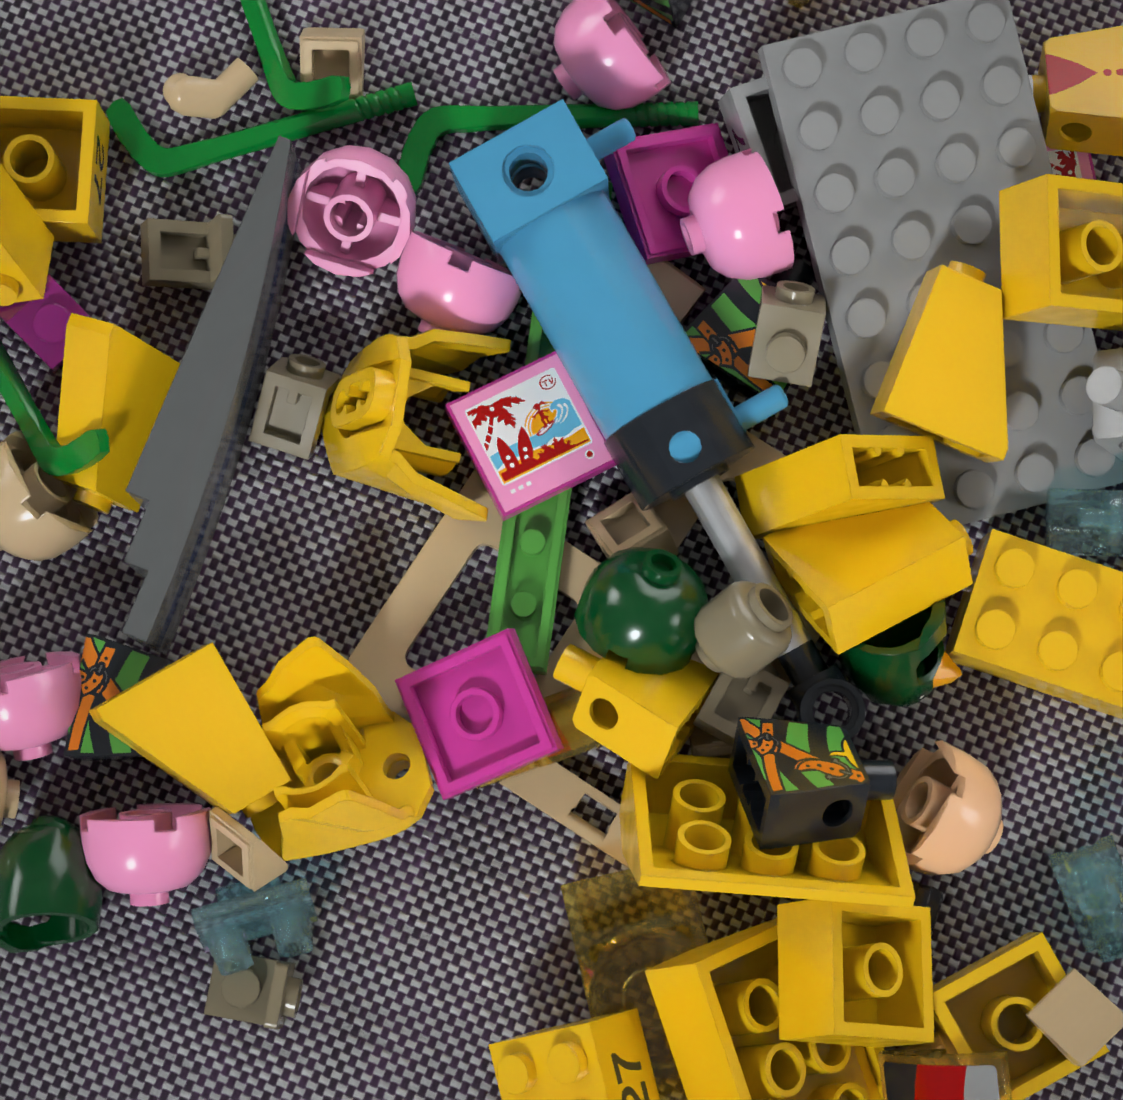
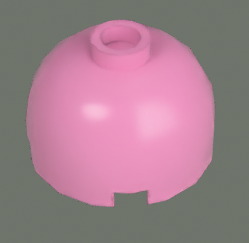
[553,0,671,110]
[287,145,416,277]
[680,148,794,280]
[396,231,522,335]
[0,651,81,761]
[79,803,211,907]

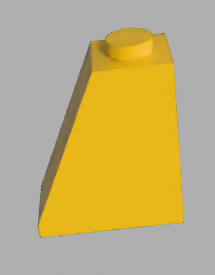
[870,261,1008,463]
[53,313,180,514]
[734,434,945,539]
[763,502,973,655]
[89,642,291,818]

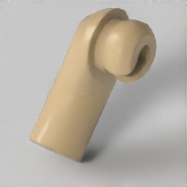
[163,58,259,119]

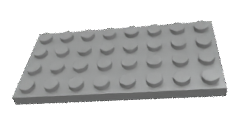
[758,0,1123,525]

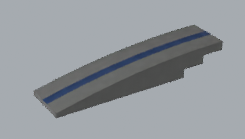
[122,136,302,656]

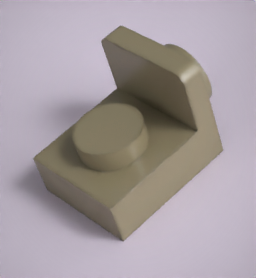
[248,354,340,460]
[693,664,790,747]
[204,949,303,1030]

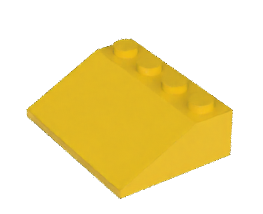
[619,754,915,908]
[645,918,887,1100]

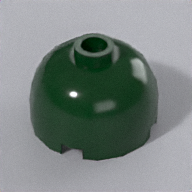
[574,547,708,675]

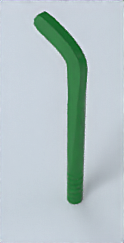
[240,0,351,111]
[106,82,418,178]
[398,101,699,196]
[0,339,110,476]

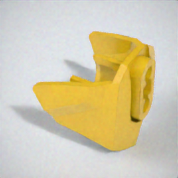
[321,329,511,522]
[250,636,434,861]

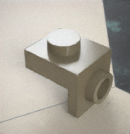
[140,214,236,290]
[748,280,826,387]

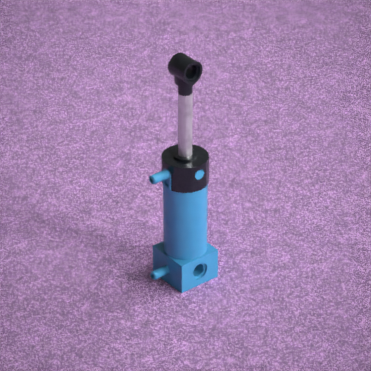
[449,99,866,738]

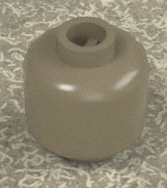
[694,580,793,679]

